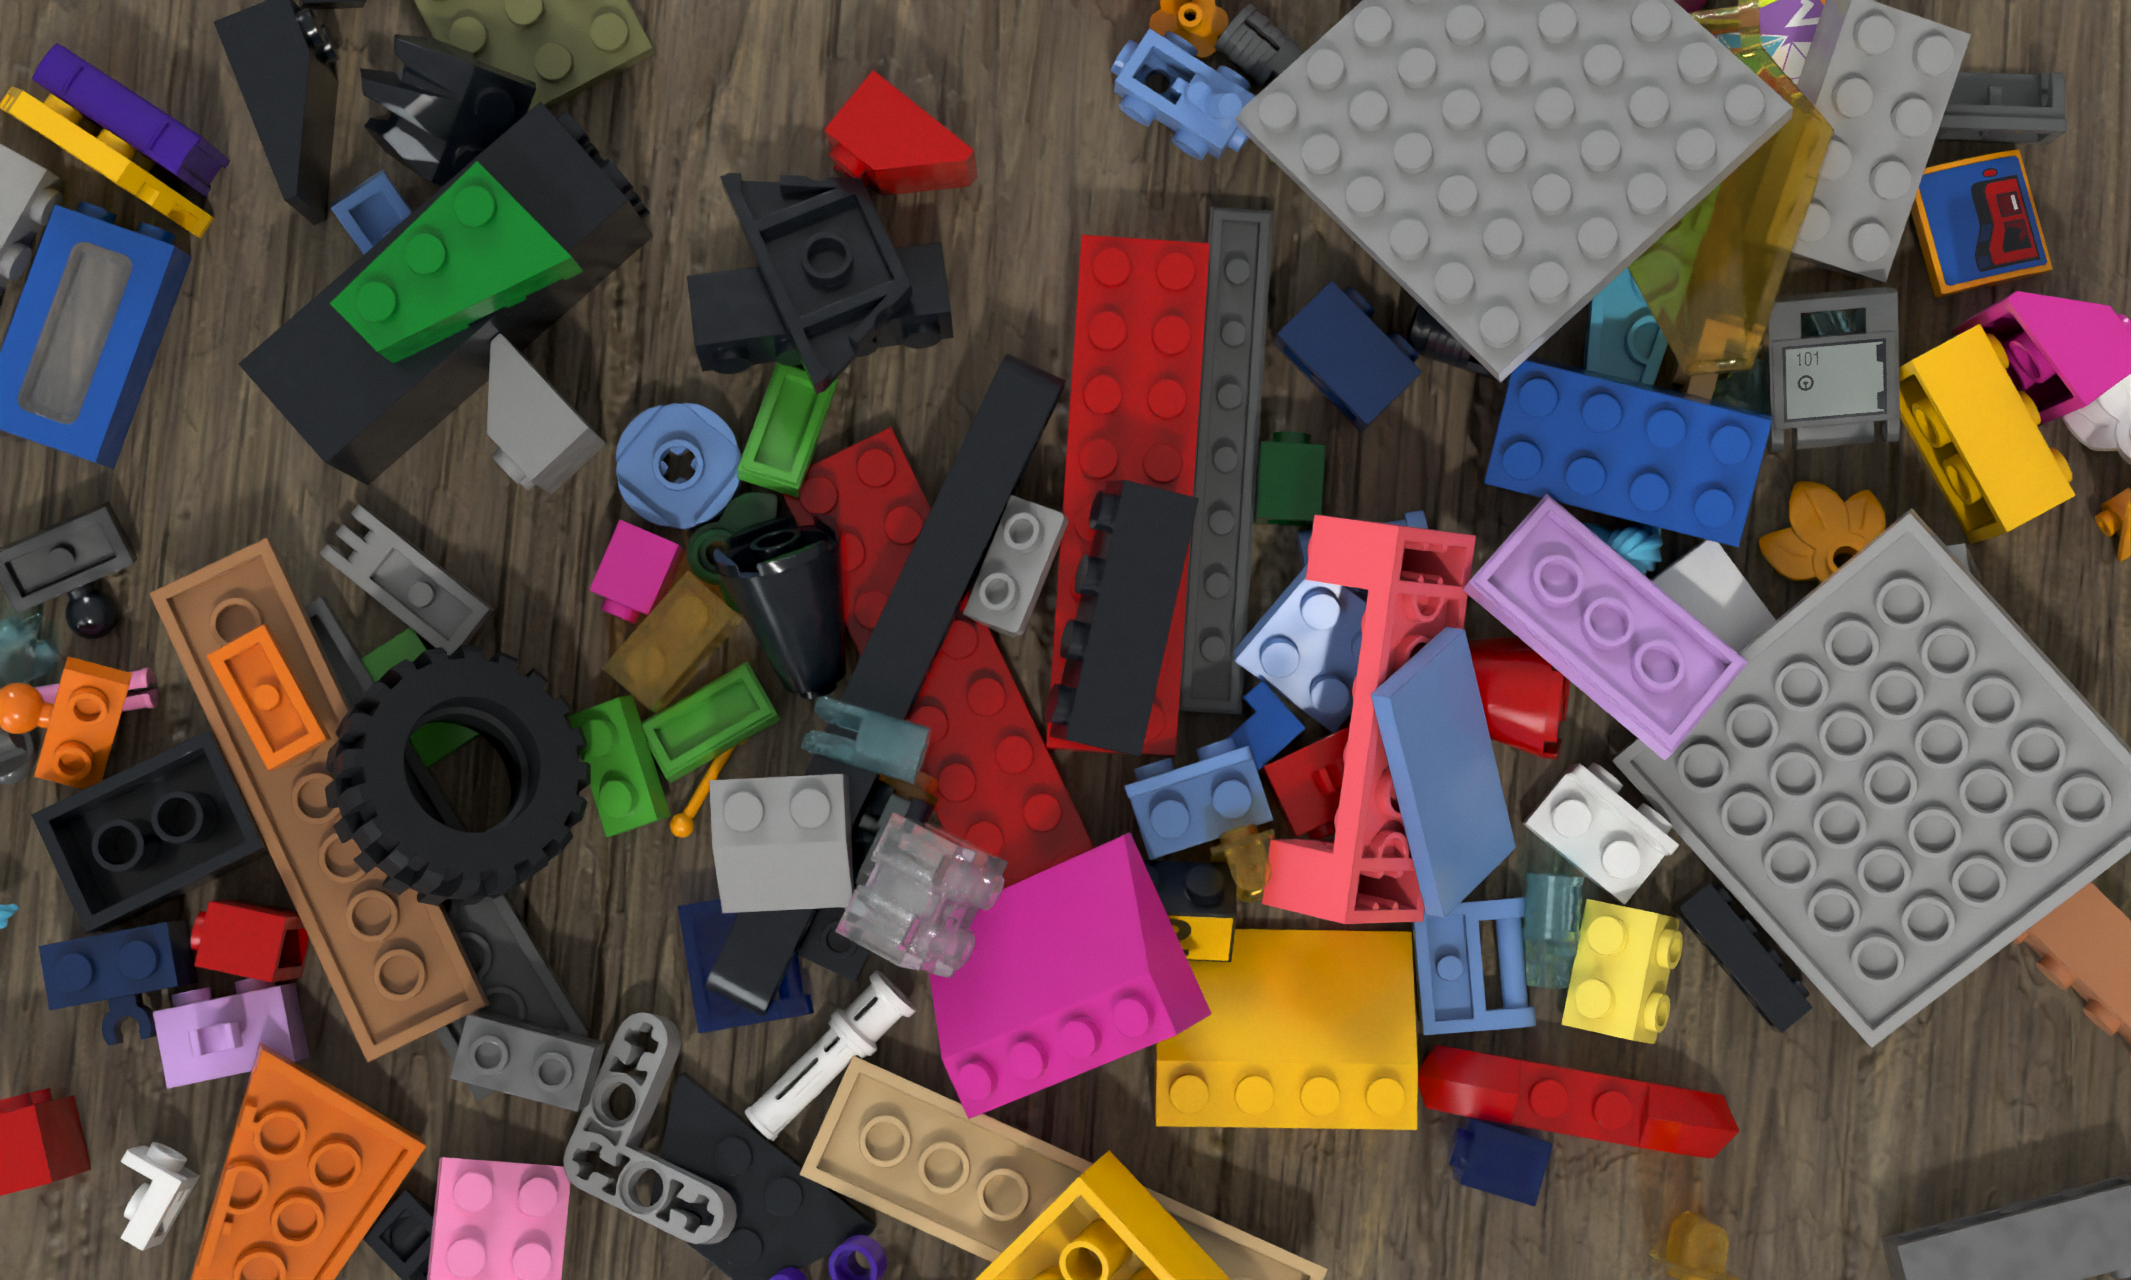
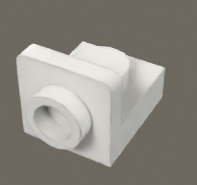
[121,1142,200,1251]

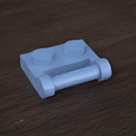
[1412,897,1536,1035]

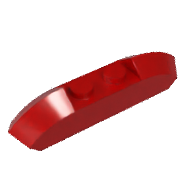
[1418,1044,1740,1158]

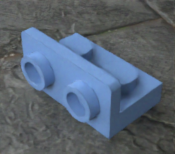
[1124,738,1273,860]

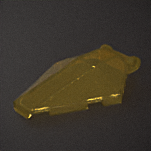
[1628,0,1835,377]

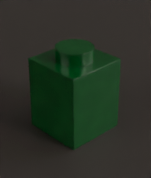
[1253,431,1326,527]

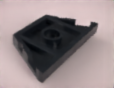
[720,173,913,394]
[650,1072,877,1280]

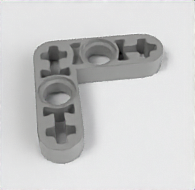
[563,1012,737,1244]

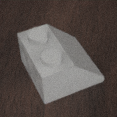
[487,333,607,495]
[709,774,855,913]

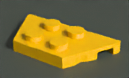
[0,86,214,239]

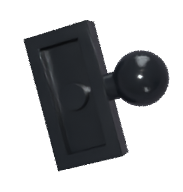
[0,501,138,639]

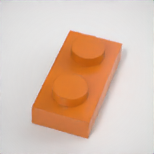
[206,624,331,771]

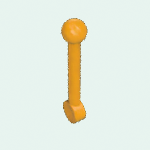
[670,738,749,838]

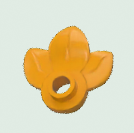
[1758,481,1886,584]

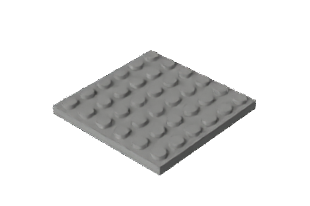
[1235,0,1793,383]
[1612,508,2131,1048]

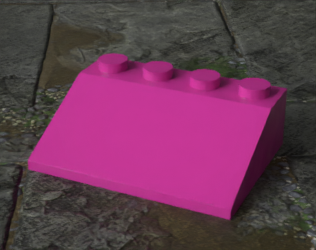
[922,833,1212,1119]

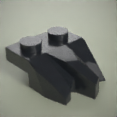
[360,34,536,186]

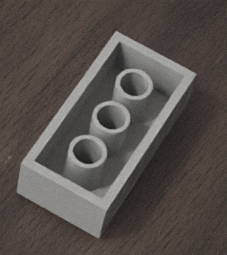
[1744,0,1971,283]

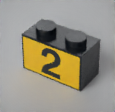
[1143,860,1237,962]

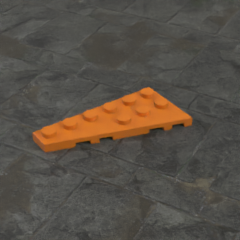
[190,1042,426,1280]

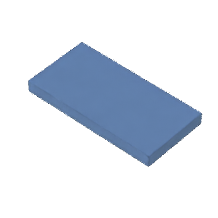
[1371,627,1516,918]

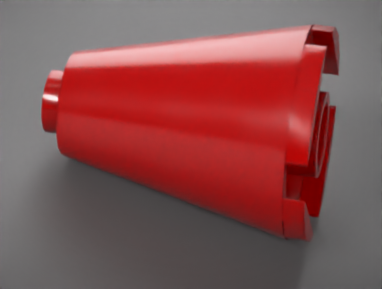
[1468,636,1571,760]

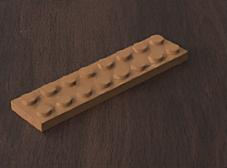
[149,537,490,1063]

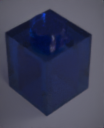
[1447,1117,1553,1207]

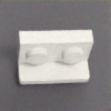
[1522,762,1679,905]

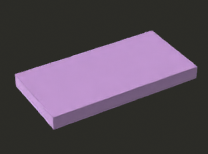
[1463,494,1748,761]

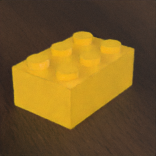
[1899,324,2076,544]

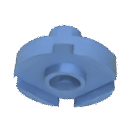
[615,403,743,531]

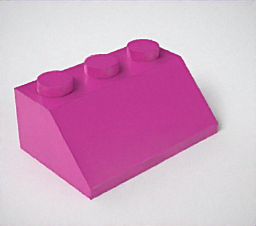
[1952,291,2131,427]

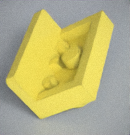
[1561,899,1683,1044]

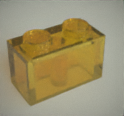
[602,571,743,713]

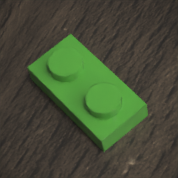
[568,695,671,838]

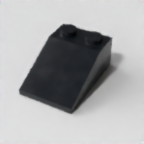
[214,0,340,225]

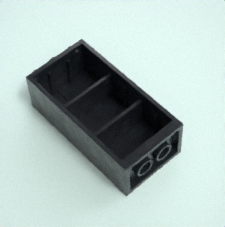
[239,101,653,485]

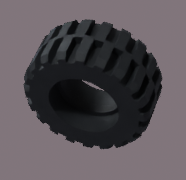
[325,645,591,907]

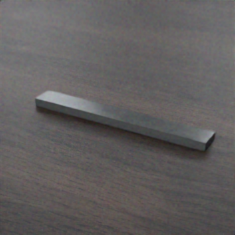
[1179,207,1274,715]

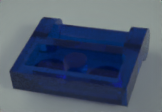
[678,899,814,1033]

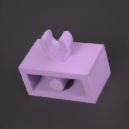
[153,978,310,1089]

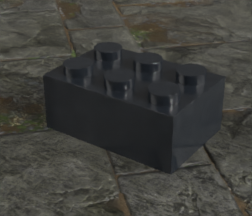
[31,730,270,933]

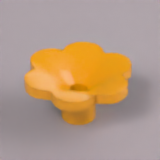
[1149,0,1229,60]

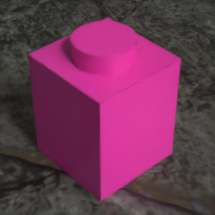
[589,520,686,624]

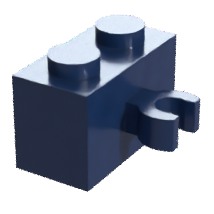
[38,920,199,1046]

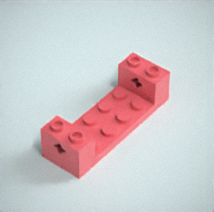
[1262,515,1476,924]

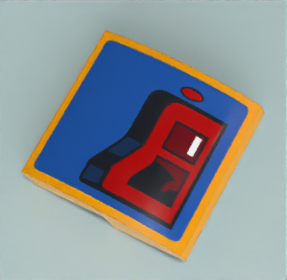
[1911,149,2053,299]

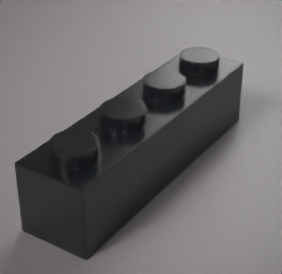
[1672,882,1813,1033]

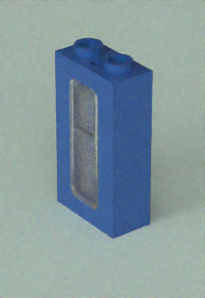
[0,202,192,469]

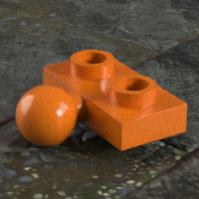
[0,656,133,789]

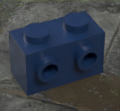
[1273,281,1422,433]

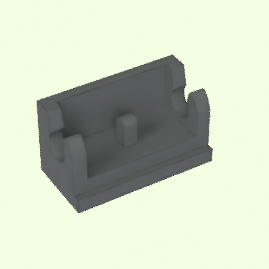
[1935,72,2067,145]

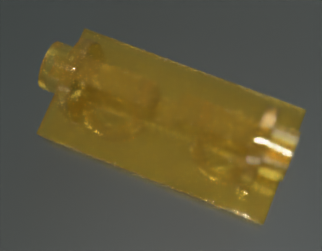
[1209,824,1275,903]
[1649,1212,1740,1280]

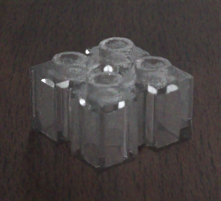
[835,812,1009,978]

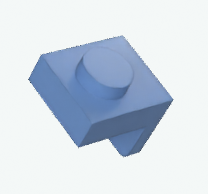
[330,169,413,255]

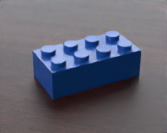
[1484,356,1774,547]

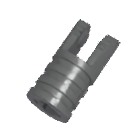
[1214,4,1305,89]

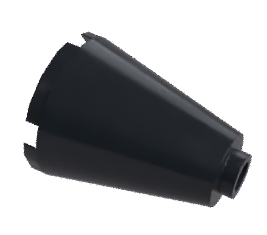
[713,514,846,699]

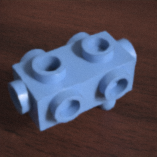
[1111,28,1255,161]

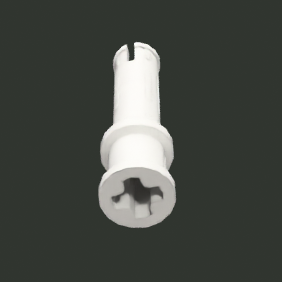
[745,970,916,1141]

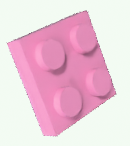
[427,1157,571,1280]

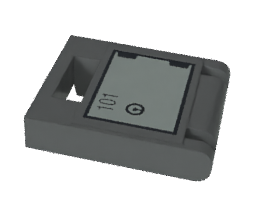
[1761,286,1900,452]

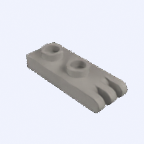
[320,503,495,655]

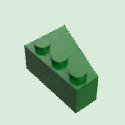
[329,161,584,364]

